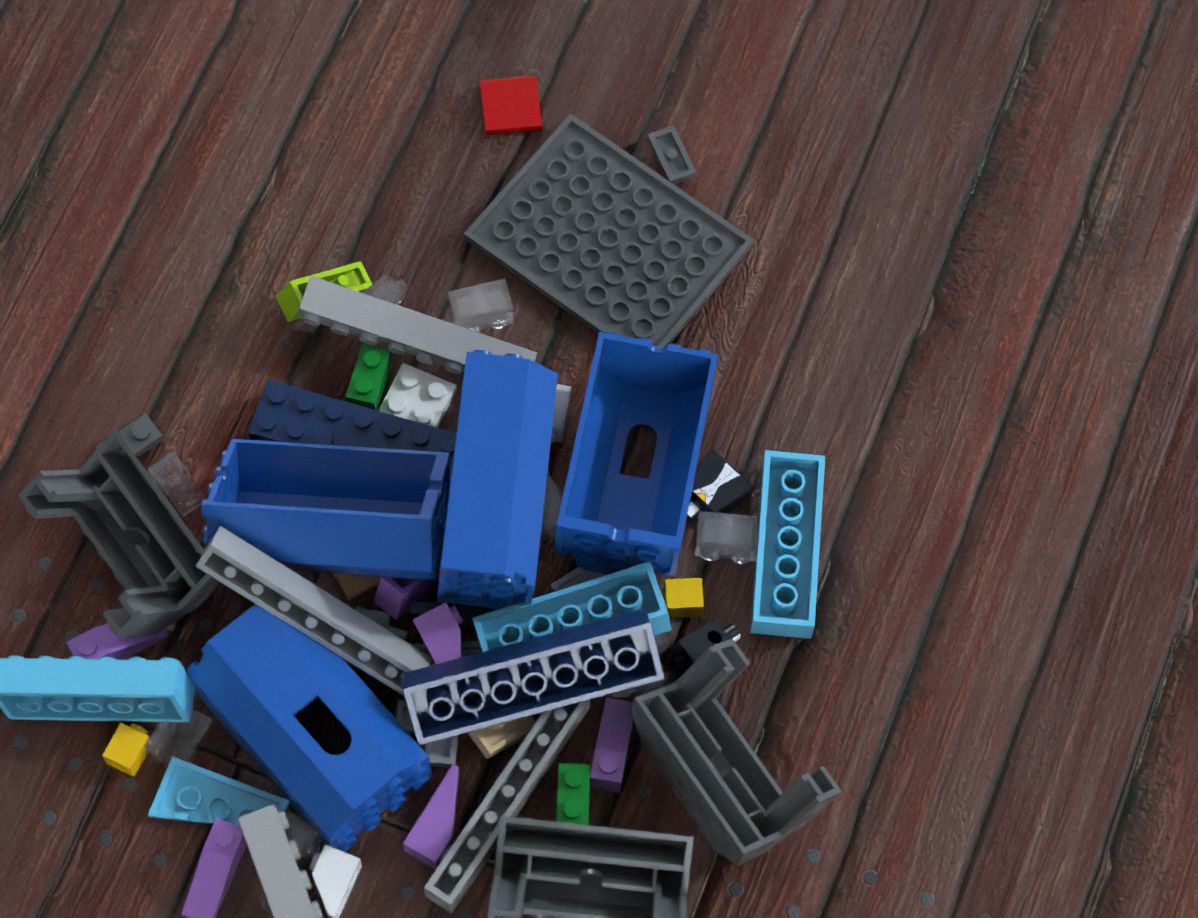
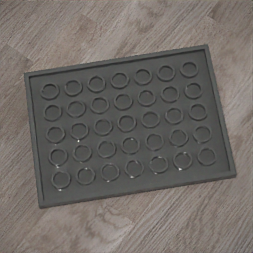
[464,113,754,348]

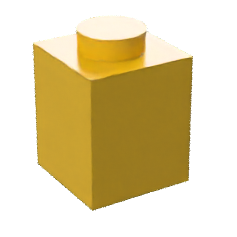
[660,578,704,618]
[102,723,152,777]

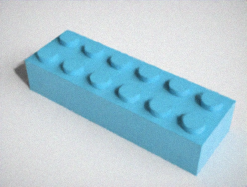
[750,450,825,639]
[473,561,672,651]
[0,655,196,722]

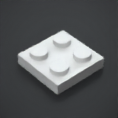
[378,363,457,428]

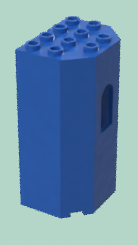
[555,332,718,577]
[437,350,558,609]
[201,439,450,580]
[186,604,431,852]

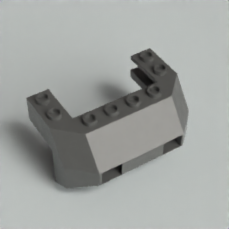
[18,429,222,638]
[630,639,842,865]
[488,816,694,918]

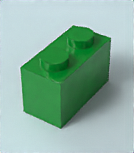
[346,344,392,411]
[556,763,590,825]

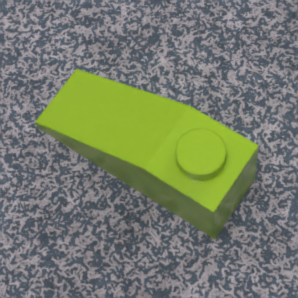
[275,261,373,322]

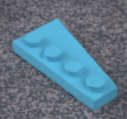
[148,756,290,827]

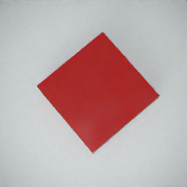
[480,76,542,135]

